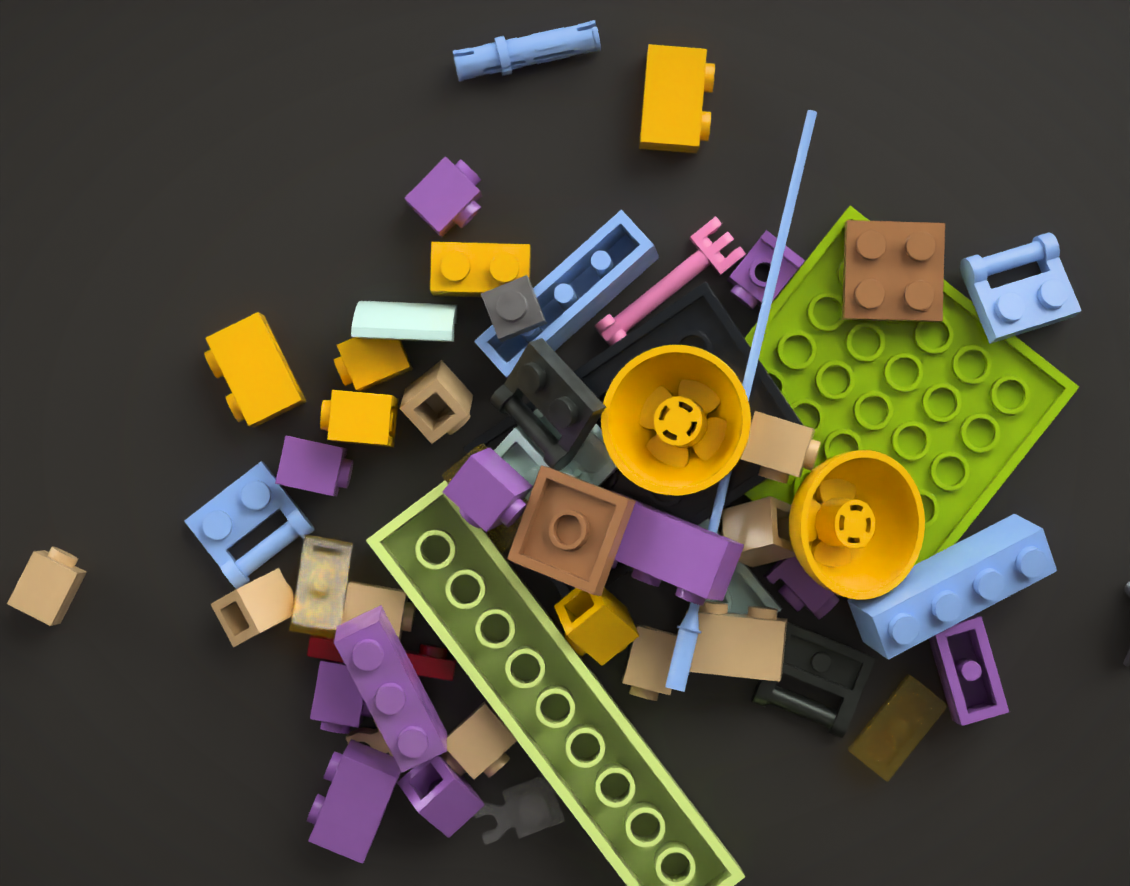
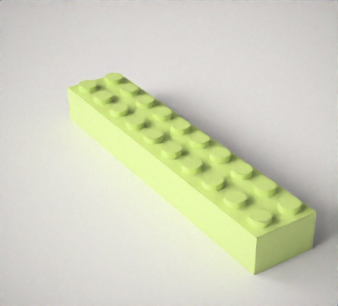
[366,480,745,886]

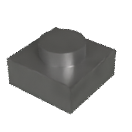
[481,275,547,342]

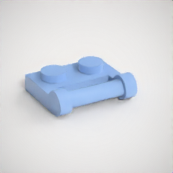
[960,232,1082,344]
[184,461,315,589]

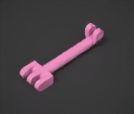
[594,217,746,346]

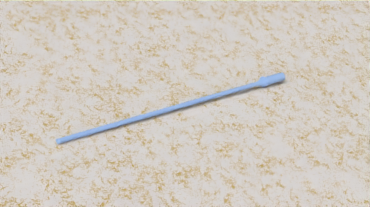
[665,110,817,692]

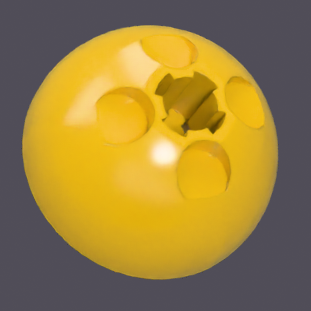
[601,345,751,496]
[789,450,925,600]

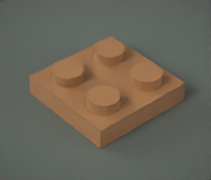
[842,220,945,322]
[507,465,636,596]

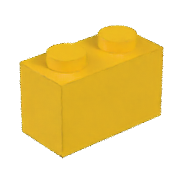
[639,44,715,153]
[430,242,531,297]
[204,312,306,427]
[320,390,399,447]

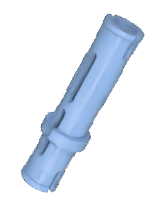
[452,20,601,82]

